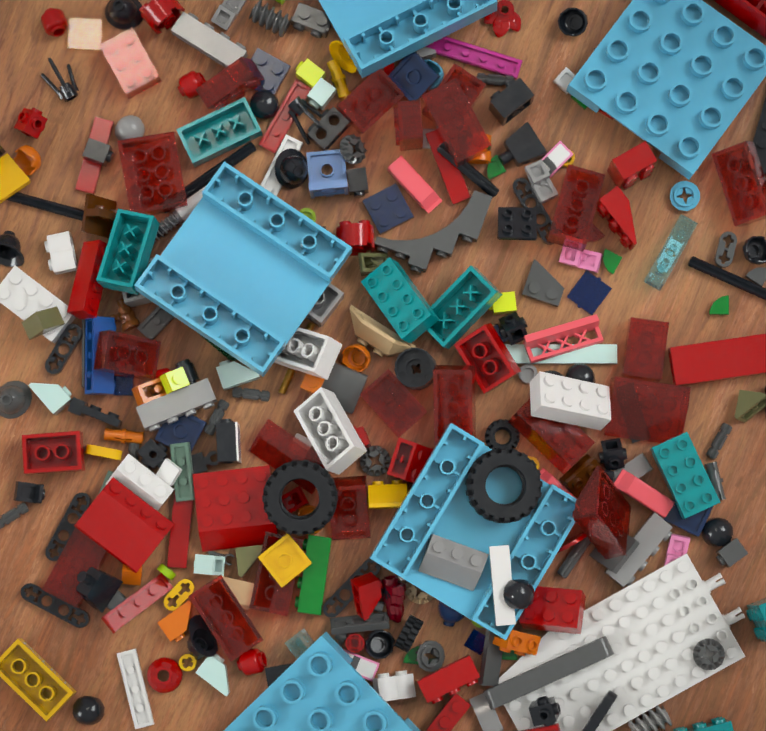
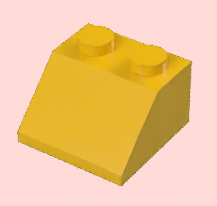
[368,480,407,509]

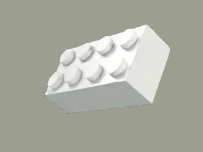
[0,266,76,344]
[274,327,342,380]
[530,371,611,430]
[294,387,367,475]

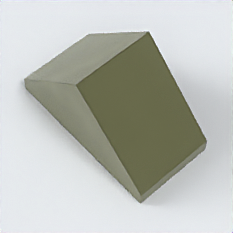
[358,253,388,276]
[22,306,65,340]
[735,390,766,423]
[235,545,267,578]

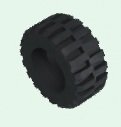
[465,448,543,523]
[263,460,338,536]

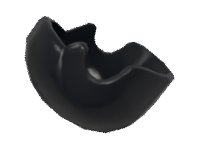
[558,8,588,36]
[250,90,279,120]
[743,236,766,265]
[565,364,596,383]
[701,518,733,547]
[503,579,535,609]
[365,629,395,659]
[72,696,105,725]

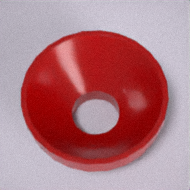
[147,657,183,693]

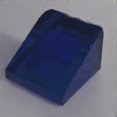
[464,628,485,655]

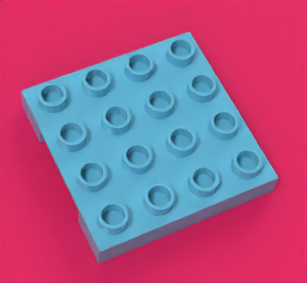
[318,0,498,78]
[566,0,766,180]
[134,161,352,377]
[369,423,586,640]
[224,632,421,731]

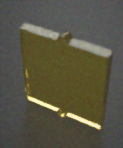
[66,18,103,51]

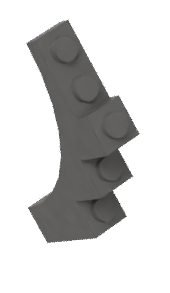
[375,190,492,273]

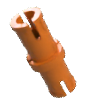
[104,428,144,444]

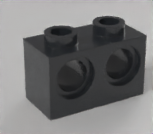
[308,106,351,151]

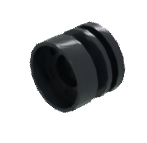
[394,348,438,390]

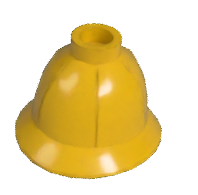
[329,40,357,73]

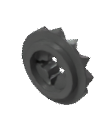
[340,134,367,164]
[360,446,391,476]
[693,639,725,670]
[416,641,445,672]

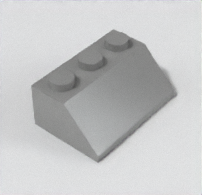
[418,534,489,591]

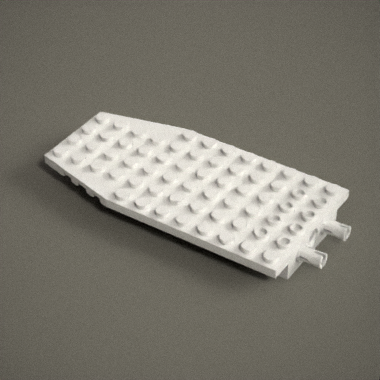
[498,553,746,731]

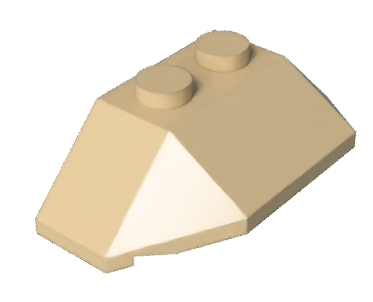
[349,305,416,357]

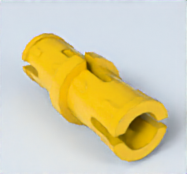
[327,59,350,99]

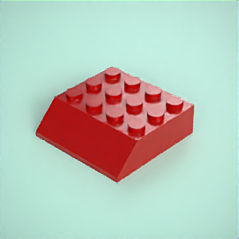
[192,465,279,552]

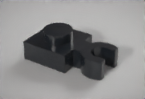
[191,451,220,474]

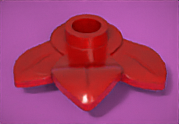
[484,0,521,38]

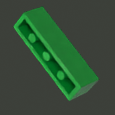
[294,535,332,615]

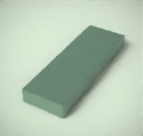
[170,442,195,502]

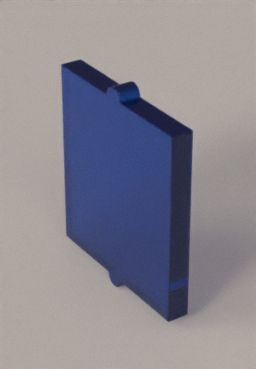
[567,270,612,315]

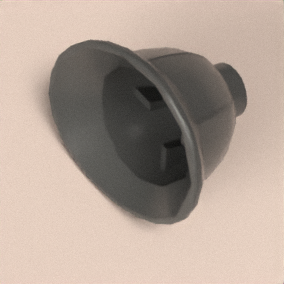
[0,381,32,419]

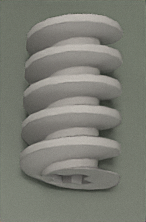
[628,705,672,731]

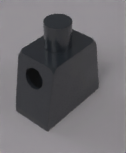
[498,122,547,167]
[76,567,123,613]

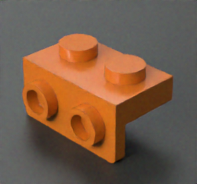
[493,630,541,656]

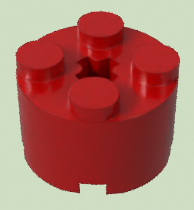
[139,0,185,34]
[336,220,375,256]

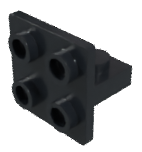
[497,207,537,240]

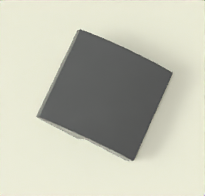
[322,362,368,414]

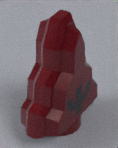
[381,575,406,623]

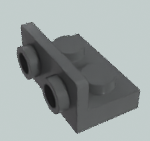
[290,2,332,38]

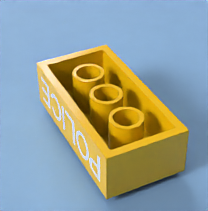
[0,638,77,722]

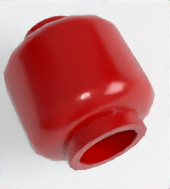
[41,8,68,37]
[178,71,207,99]
[237,648,267,676]

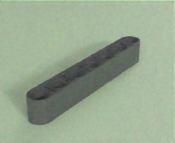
[483,636,614,710]

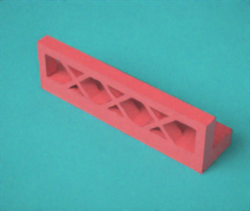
[523,314,604,363]

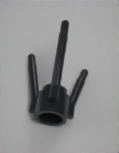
[41,58,79,102]
[288,96,322,145]

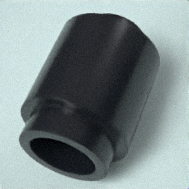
[175,359,200,386]

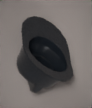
[187,615,218,660]

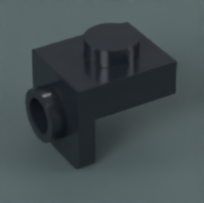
[14,481,45,504]

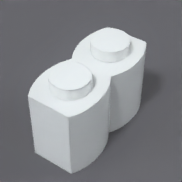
[44,231,78,275]
[372,670,416,701]

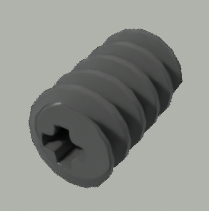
[249,0,291,37]

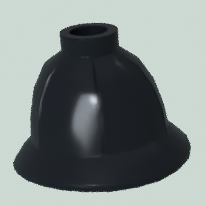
[105,0,143,30]
[274,148,308,189]
[0,231,24,267]

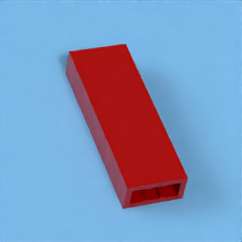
[668,334,766,387]

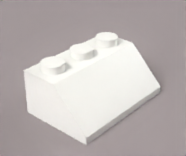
[106,454,175,511]

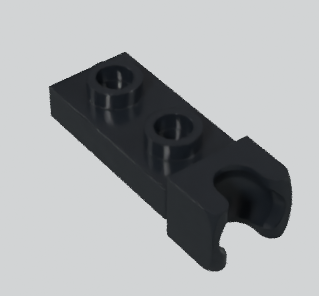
[68,397,123,428]

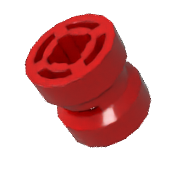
[345,633,365,653]

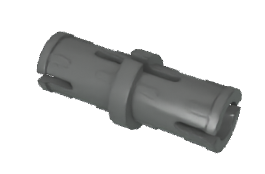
[705,462,726,500]

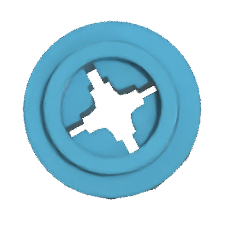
[669,181,700,211]

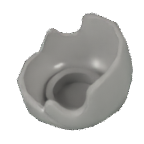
[115,115,145,145]

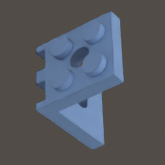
[306,149,349,199]

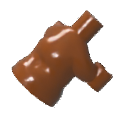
[109,298,140,332]

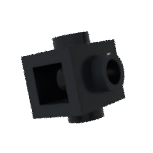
[498,311,527,346]
[137,438,169,469]
[599,438,627,470]
[529,696,561,726]

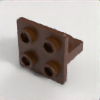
[81,194,117,238]
[559,454,604,502]

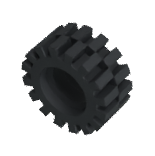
[485,419,520,450]
[394,615,424,653]

